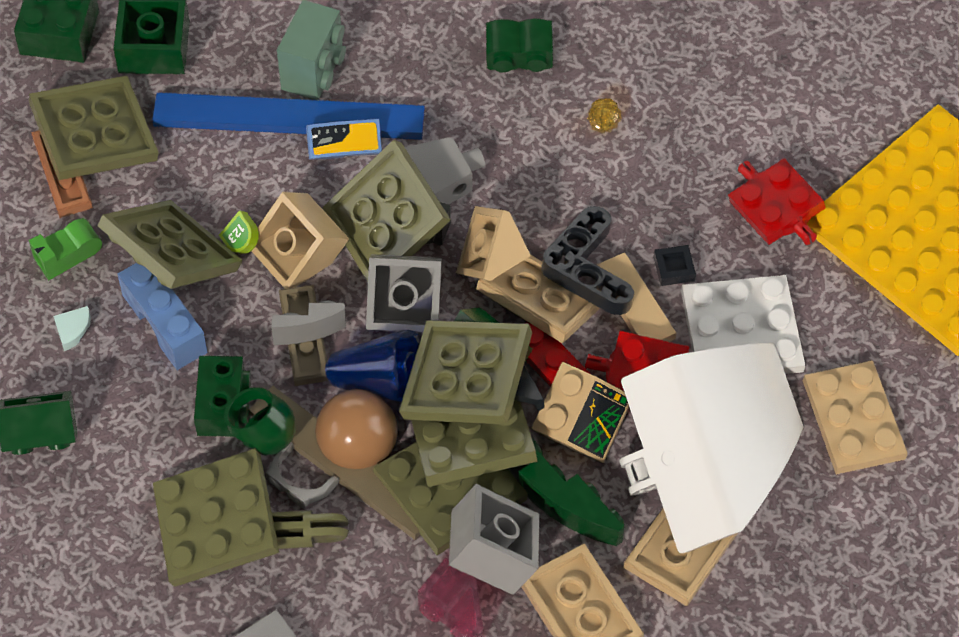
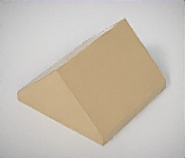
[456,206,531,281]

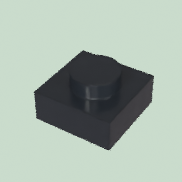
[653,245,696,286]

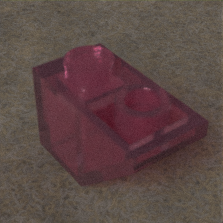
[418,558,483,637]

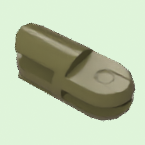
[272,510,349,549]

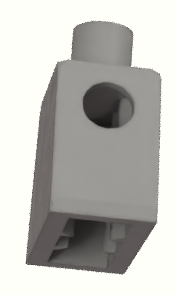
[405,137,485,204]

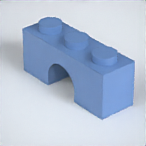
[117,263,207,370]

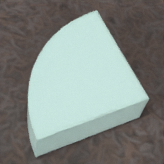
[54,306,91,351]

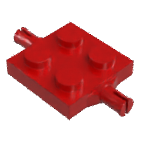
[728,158,826,245]
[585,331,690,391]

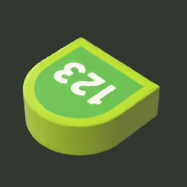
[218,211,259,254]

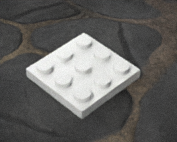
[681,275,805,374]

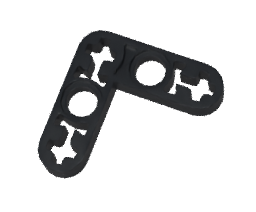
[541,206,634,315]

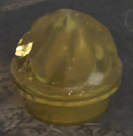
[588,98,622,133]

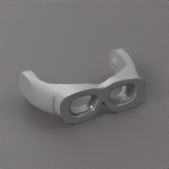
[265,442,340,509]

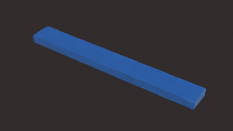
[152,93,425,140]

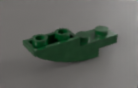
[518,439,625,546]

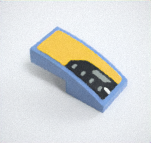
[306,119,382,160]

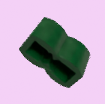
[486,19,553,73]

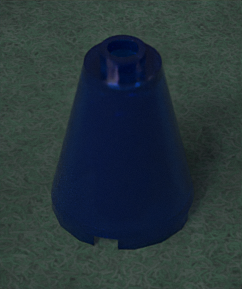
[325,330,420,402]

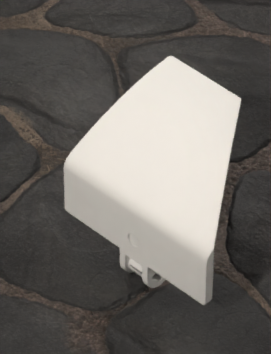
[619,343,804,553]

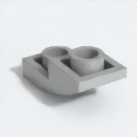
[271,300,346,345]

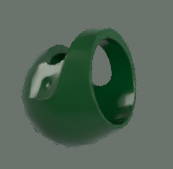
[224,387,296,456]

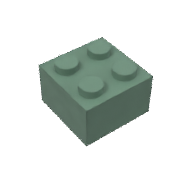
[277,0,346,100]

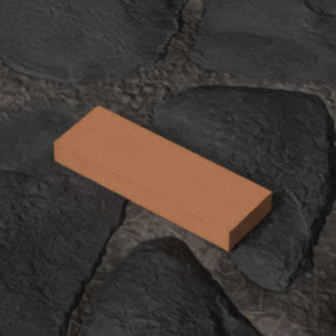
[31,130,93,218]

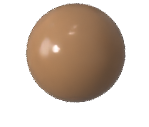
[315,389,398,469]

